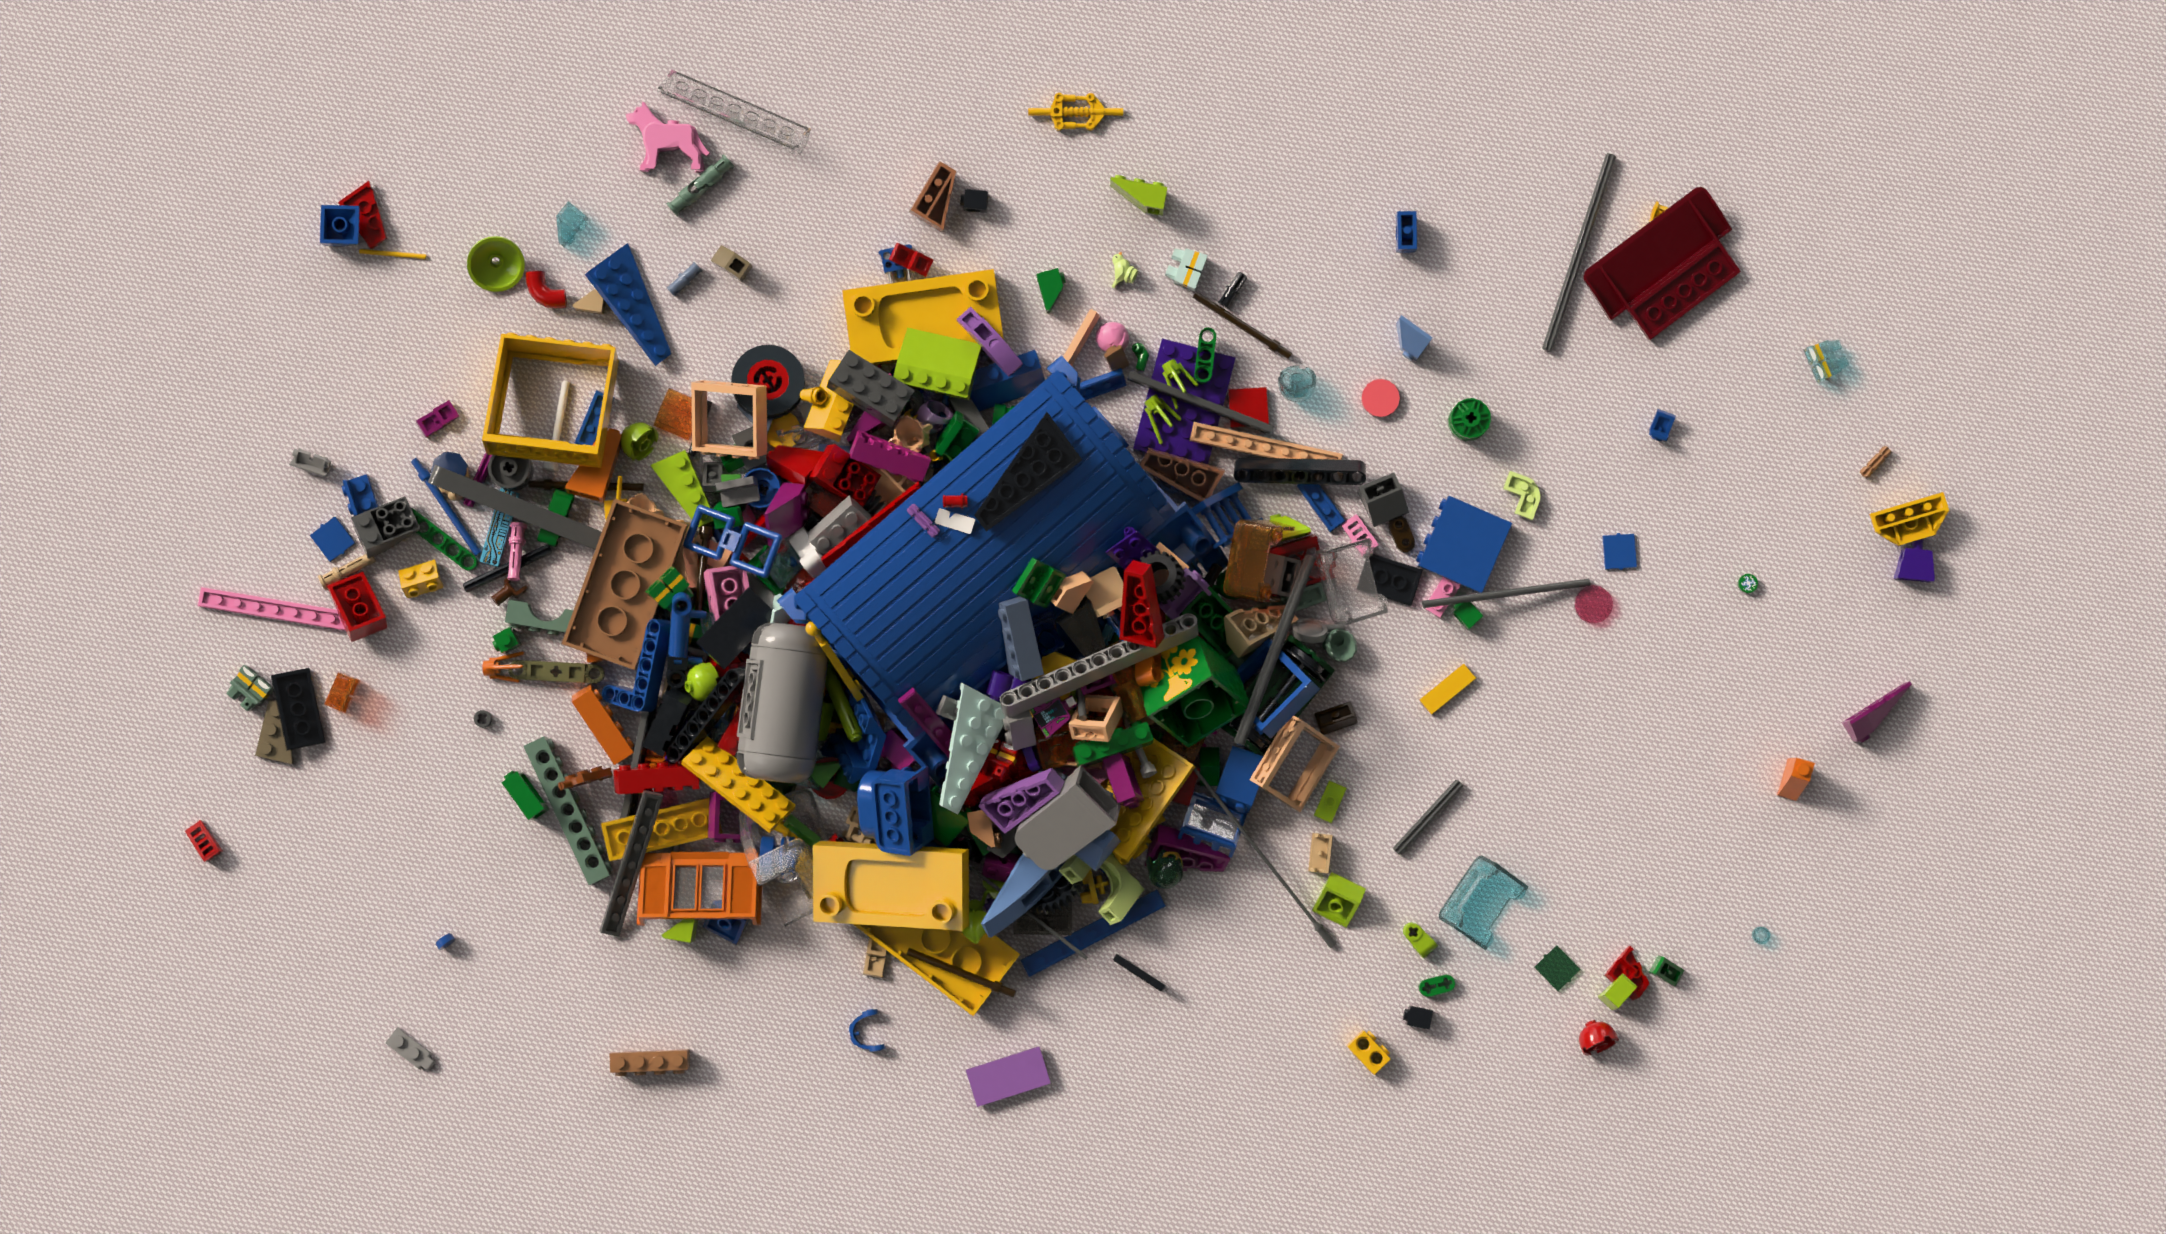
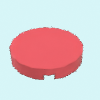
[1361,379,1400,418]

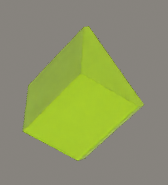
[661,919,699,943]

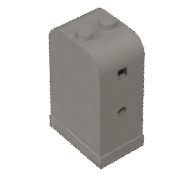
[1015,766,1121,870]

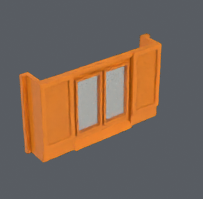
[637,852,763,926]

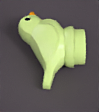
[1112,252,1138,288]

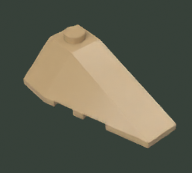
[1224,605,1299,658]

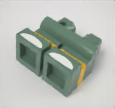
[226,665,274,712]

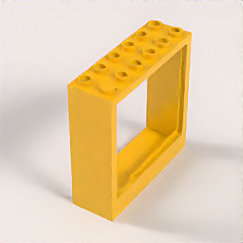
[482,333,619,468]

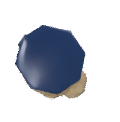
[430,452,470,501]

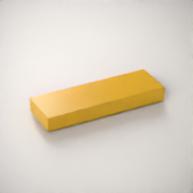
[1419,664,1476,715]

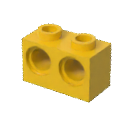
[1346,1030,1391,1075]

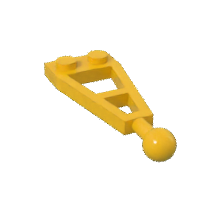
[805,621,864,702]

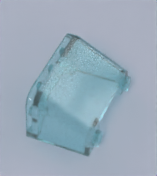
[1439,856,1529,950]

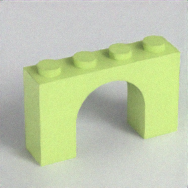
[1059,853,1144,925]

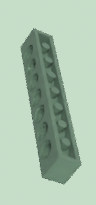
[523,736,613,885]

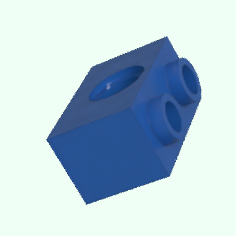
[1395,211,1417,253]

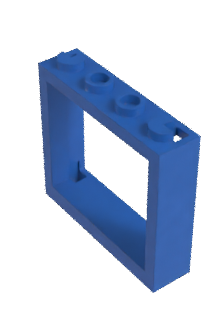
[1237,638,1320,739]

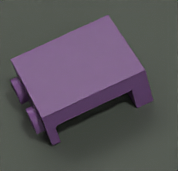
[1159,568,1212,620]

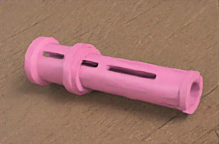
[507,522,527,581]

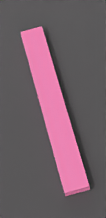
[198,587,346,631]

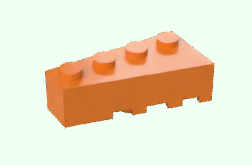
[572,683,635,765]

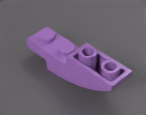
[957,307,1023,377]

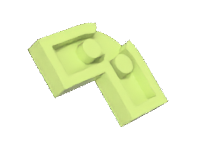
[1503,471,1541,520]

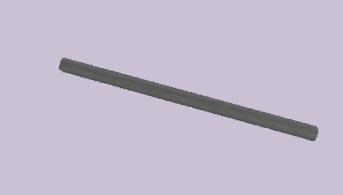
[1542,153,1616,352]
[1234,554,1316,746]

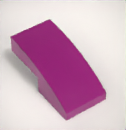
[416,400,459,438]

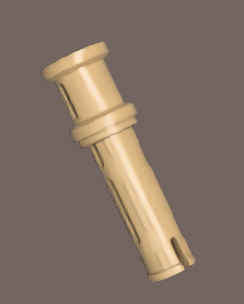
[318,554,376,591]

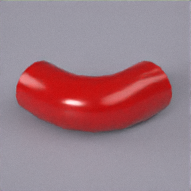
[526,271,567,309]

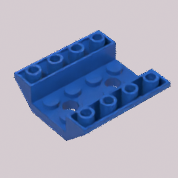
[829,678,886,784]

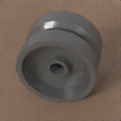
[488,455,534,491]

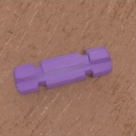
[907,504,940,537]

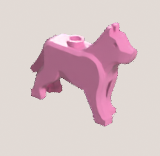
[626,102,710,173]

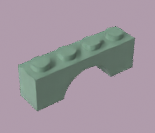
[505,600,573,635]

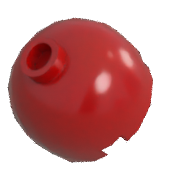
[1579,1020,1619,1056]

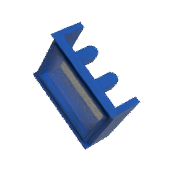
[1178,792,1247,858]

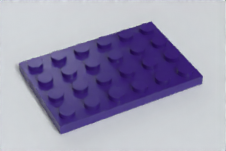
[1133,338,1236,464]

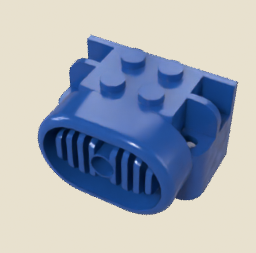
[857,766,934,856]

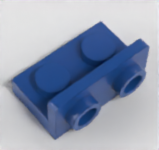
[341,474,378,516]

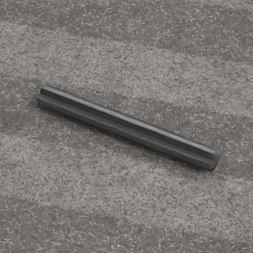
[1393,780,1463,855]

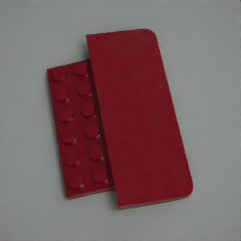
[1583,187,1741,340]

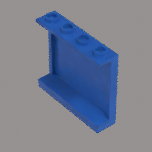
[1416,495,1512,593]

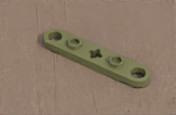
[508,660,605,684]

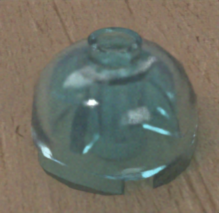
[1278,365,1316,402]

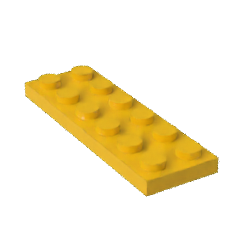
[681,736,796,833]
[601,797,723,861]

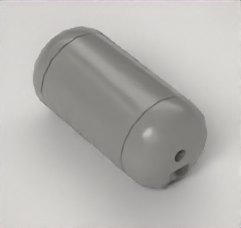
[737,623,829,783]

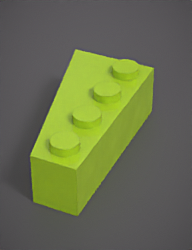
[650,450,714,528]

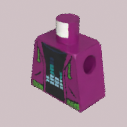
[1030,695,1077,738]

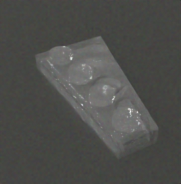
[776,411,857,449]

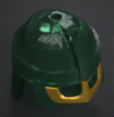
[1146,849,1183,889]

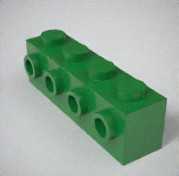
[1072,721,1154,768]

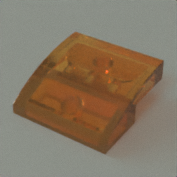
[653,388,692,440]

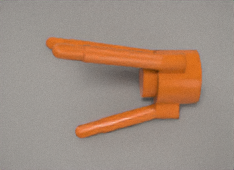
[482,651,524,683]

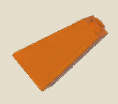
[565,428,622,503]

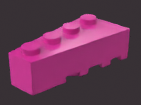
[850,430,931,482]

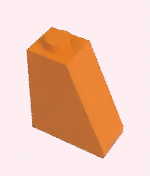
[1777,757,1815,801]

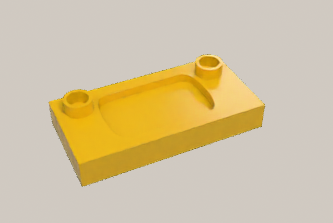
[842,269,1004,366]
[813,841,969,931]

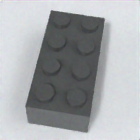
[827,350,915,428]

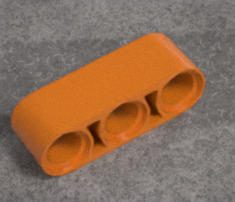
[1135,653,1161,687]

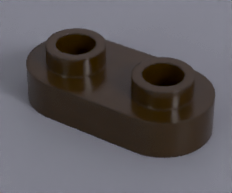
[1388,516,1415,553]

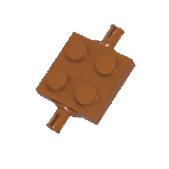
[558,766,613,790]

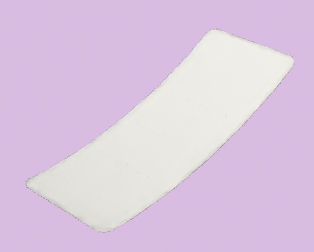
[935,508,975,534]

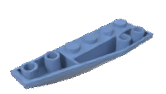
[981,854,1067,938]

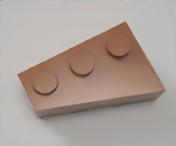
[909,161,956,232]

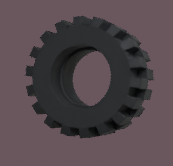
[1140,551,1186,604]

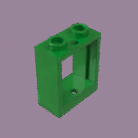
[501,771,549,820]

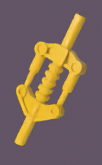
[1028,93,1123,131]

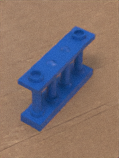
[1191,482,1264,549]

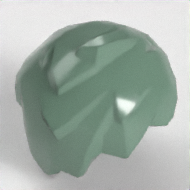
[1322,628,1357,662]

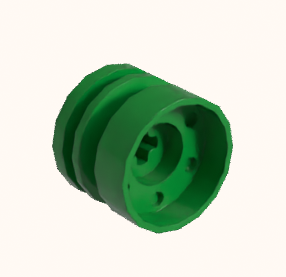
[1448,398,1491,442]

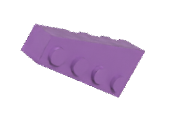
[979,768,1065,834]

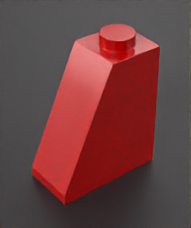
[766,445,823,489]

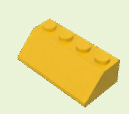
[803,360,854,442]

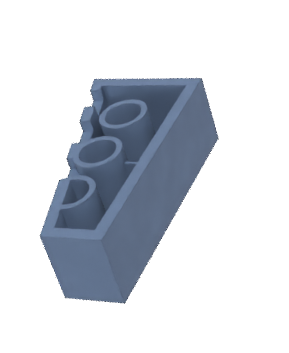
[998,596,1044,681]

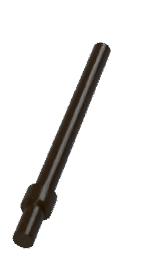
[1192,291,1292,359]
[528,479,644,491]
[907,948,1017,998]

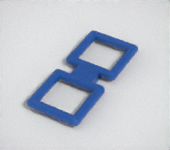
[683,505,783,578]

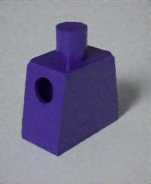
[1894,539,1935,583]

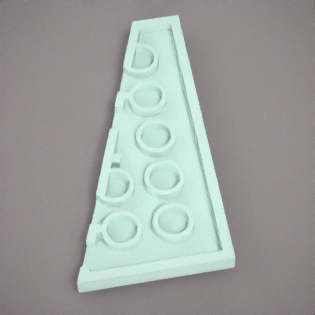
[939,683,1005,814]

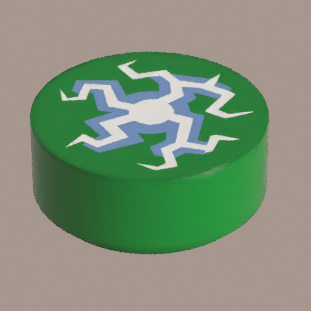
[1738,574,1758,593]

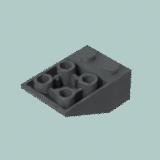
[351,496,420,558]
[1233,547,1302,597]

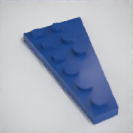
[584,243,672,366]

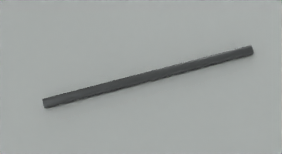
[1422,578,1590,608]

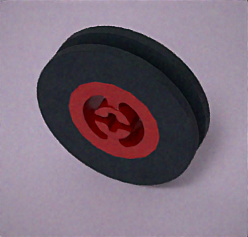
[731,345,805,420]

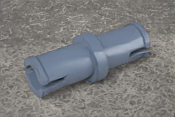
[667,262,703,296]

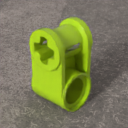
[1403,922,1438,959]

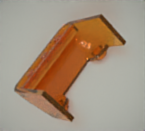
[1223,519,1295,602]

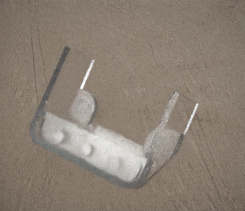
[739,788,828,868]
[749,838,813,927]

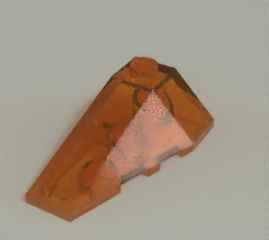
[1034,715,1106,771]

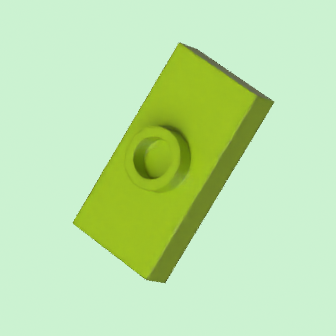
[1313,780,1347,823]

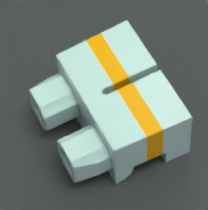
[1165,248,1208,292]

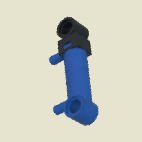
[666,592,707,689]

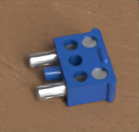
[878,244,915,284]

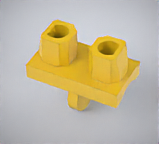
[1080,869,1109,904]

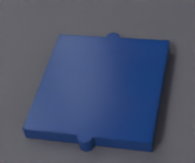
[310,517,355,562]
[1602,533,1637,570]

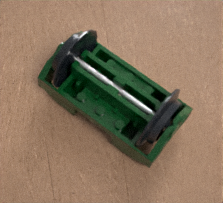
[1221,635,1335,756]

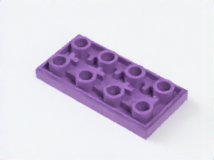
[966,1046,1051,1107]

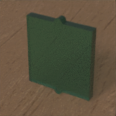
[1534,945,1581,992]

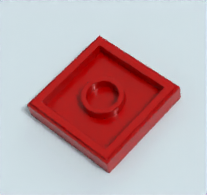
[1228,387,1269,428]

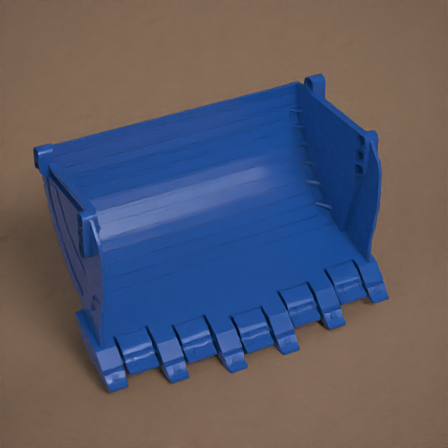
[777,356,1229,789]

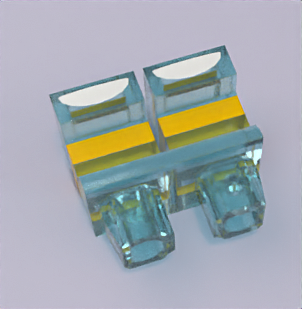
[1803,340,1849,383]

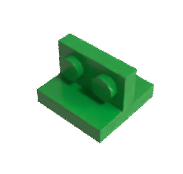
[935,410,979,459]

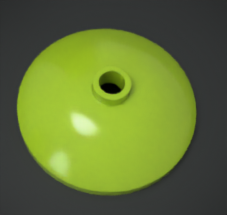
[467,236,525,292]

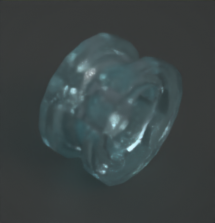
[1751,927,1770,944]

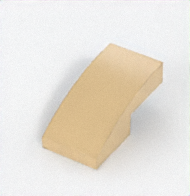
[863,937,887,978]

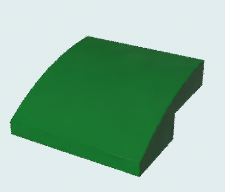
[1012,557,1066,608]

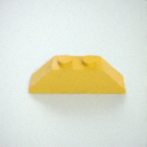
[1869,492,1949,546]

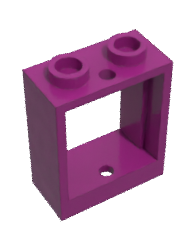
[1103,753,1144,809]
[708,792,752,843]

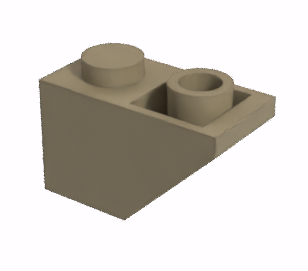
[710,245,753,282]

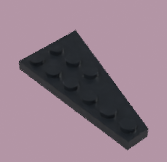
[974,412,1082,531]

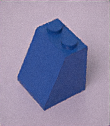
[1213,746,1263,813]

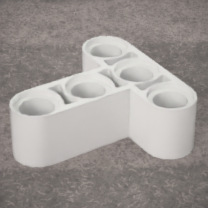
[788,527,827,578]

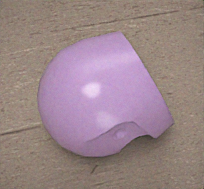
[915,400,953,434]

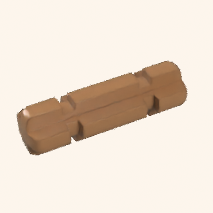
[1860,446,1892,478]

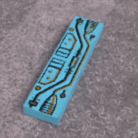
[479,488,520,567]

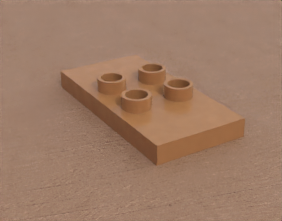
[562,498,688,670]

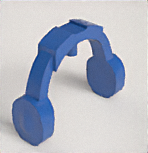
[849,1009,885,1052]

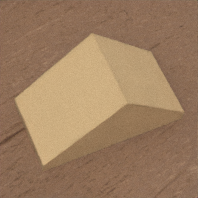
[573,289,606,315]

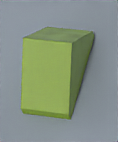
[1598,973,1637,1010]

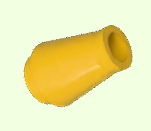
[800,386,827,406]

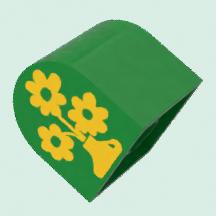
[1134,634,1249,748]

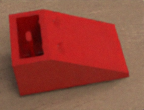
[808,444,882,507]

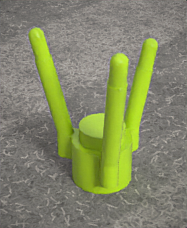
[1162,359,1198,409]
[1144,394,1181,444]

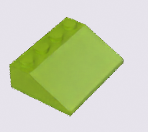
[893,327,982,400]

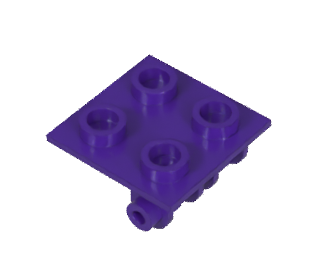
[1105,527,1159,569]

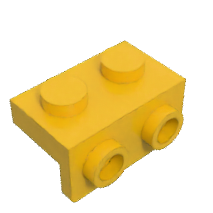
[398,559,443,598]

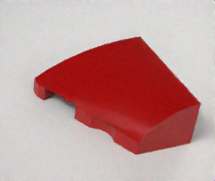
[1604,946,1650,1001]

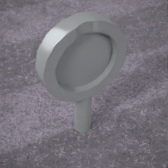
[1291,618,1345,643]

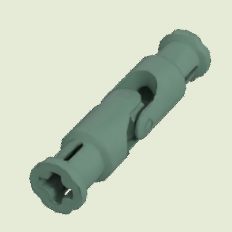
[666,154,735,217]

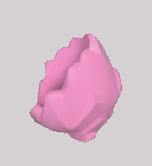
[1095,322,1129,351]

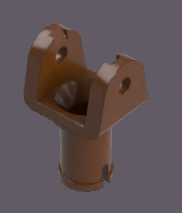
[491,578,529,606]

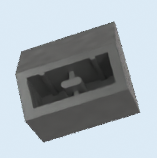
[1358,473,1409,527]

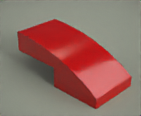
[889,243,934,277]

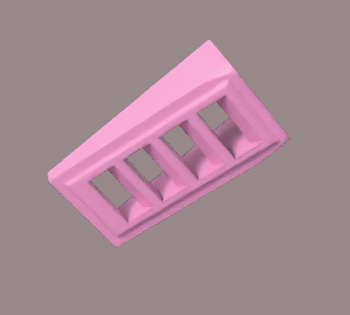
[1341,514,1379,556]

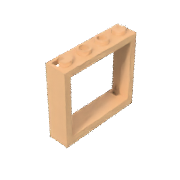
[691,380,767,460]
[1250,716,1340,812]

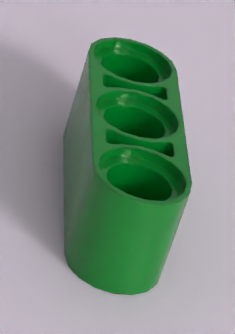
[1194,327,1216,385]
[537,489,575,547]

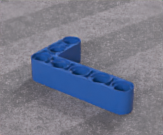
[602,619,670,712]

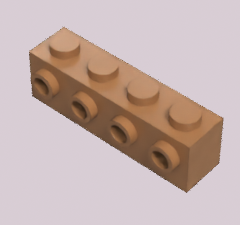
[609,1049,690,1076]

